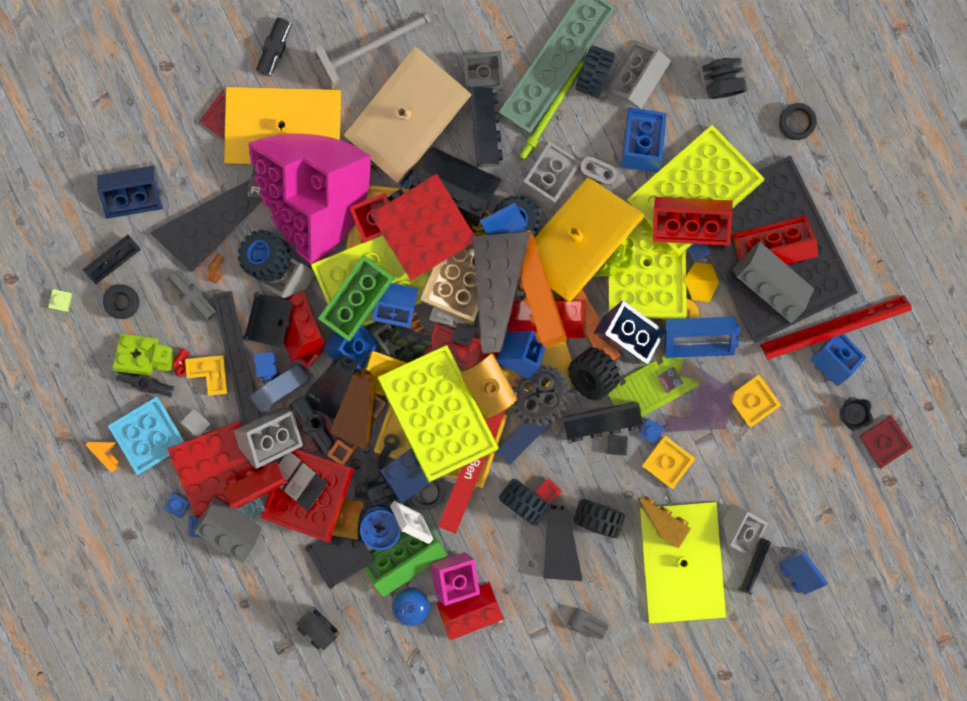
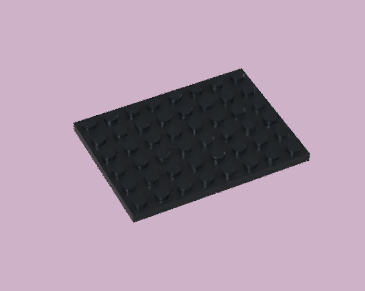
[706,155,858,343]

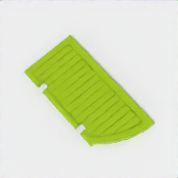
[608,355,706,417]

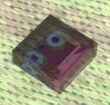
[657,367,683,393]

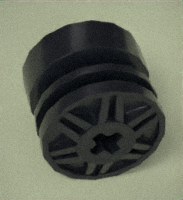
[702,58,748,100]

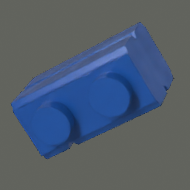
[254,352,279,381]

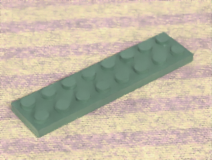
[499,0,616,134]

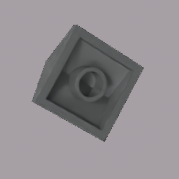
[463,51,504,92]

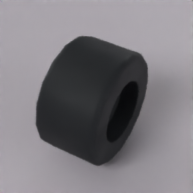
[103,284,139,319]

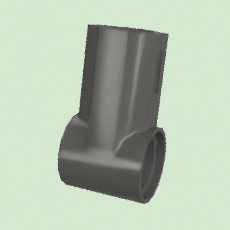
[567,607,609,640]

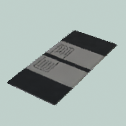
[259,452,327,511]

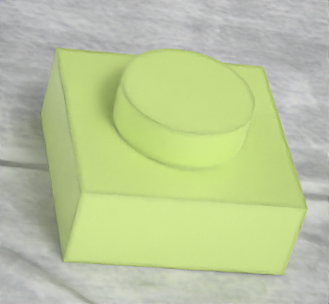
[48,289,72,312]

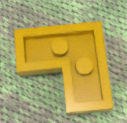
[185,355,228,396]

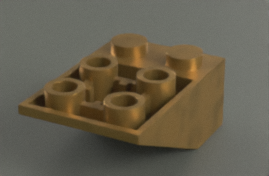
[638,496,691,548]

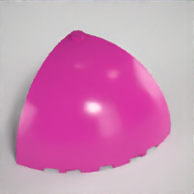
[249,134,371,264]

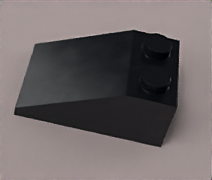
[296,606,341,651]

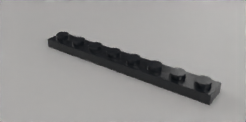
[213,291,261,426]

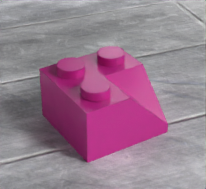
[430,552,480,606]

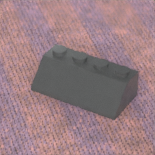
[733,241,814,323]

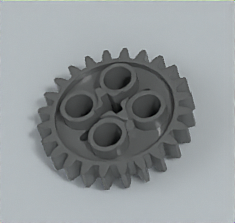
[512,364,572,427]

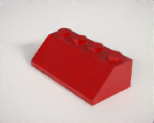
[653,197,733,246]
[732,215,818,264]
[507,298,585,338]

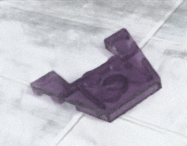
[665,359,736,432]

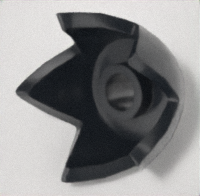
[840,397,873,431]

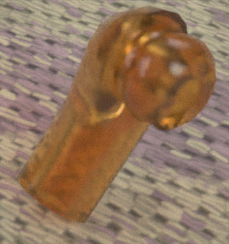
[207,254,225,284]

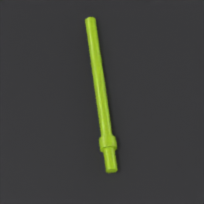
[519,60,584,160]

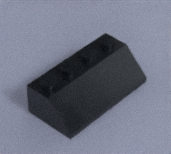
[470,87,503,168]
[563,401,643,442]

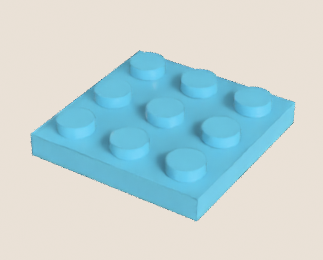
[108,396,185,475]

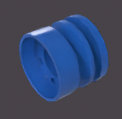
[359,505,400,550]

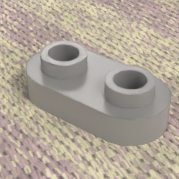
[580,157,617,185]

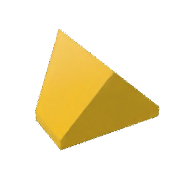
[684,262,719,302]

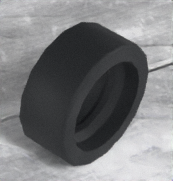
[779,103,817,141]
[410,478,445,510]

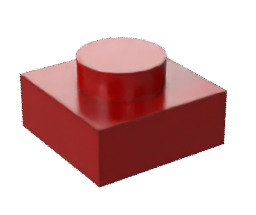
[535,478,562,504]

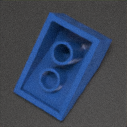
[621,107,667,173]
[779,549,829,595]

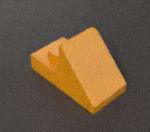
[85,442,120,473]

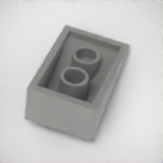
[517,141,581,213]

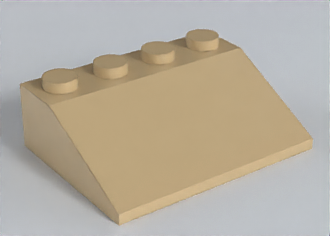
[420,243,479,326]

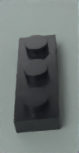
[83,234,141,285]

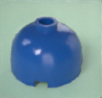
[392,588,430,627]

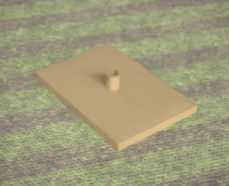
[344,46,472,184]

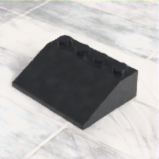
[410,147,501,227]

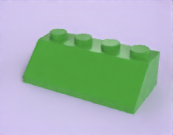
[318,255,395,341]
[364,519,447,597]

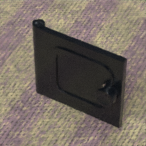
[243,292,293,348]
[305,535,375,589]

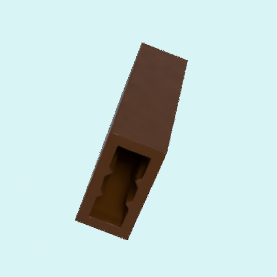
[330,368,376,449]

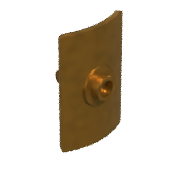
[461,354,517,419]
[332,499,364,540]

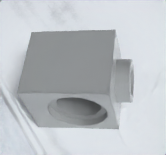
[181,409,213,437]

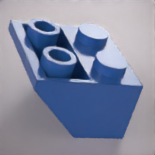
[372,283,418,328]
[496,330,545,379]

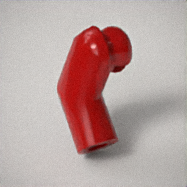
[172,347,190,377]

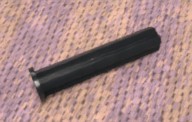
[738,538,771,595]

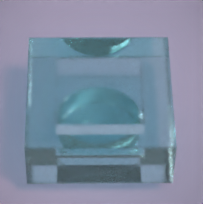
[242,498,266,519]

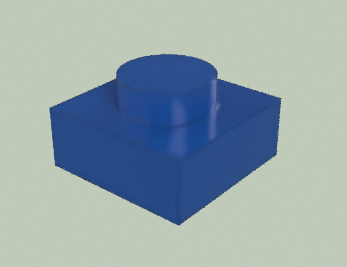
[687,244,711,262]
[638,418,665,444]
[164,492,190,518]

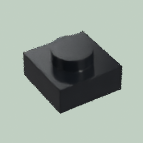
[451,322,476,348]
[607,435,628,456]

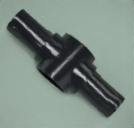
[116,372,174,398]

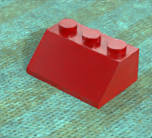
[279,291,326,362]
[224,461,288,509]
[436,582,504,641]

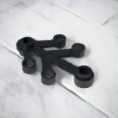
[351,433,400,500]

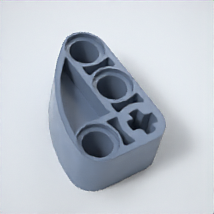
[250,364,310,413]

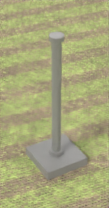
[314,12,431,90]

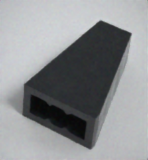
[304,354,359,418]
[543,505,582,581]

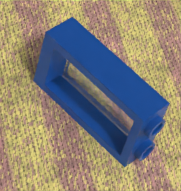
[664,317,740,358]

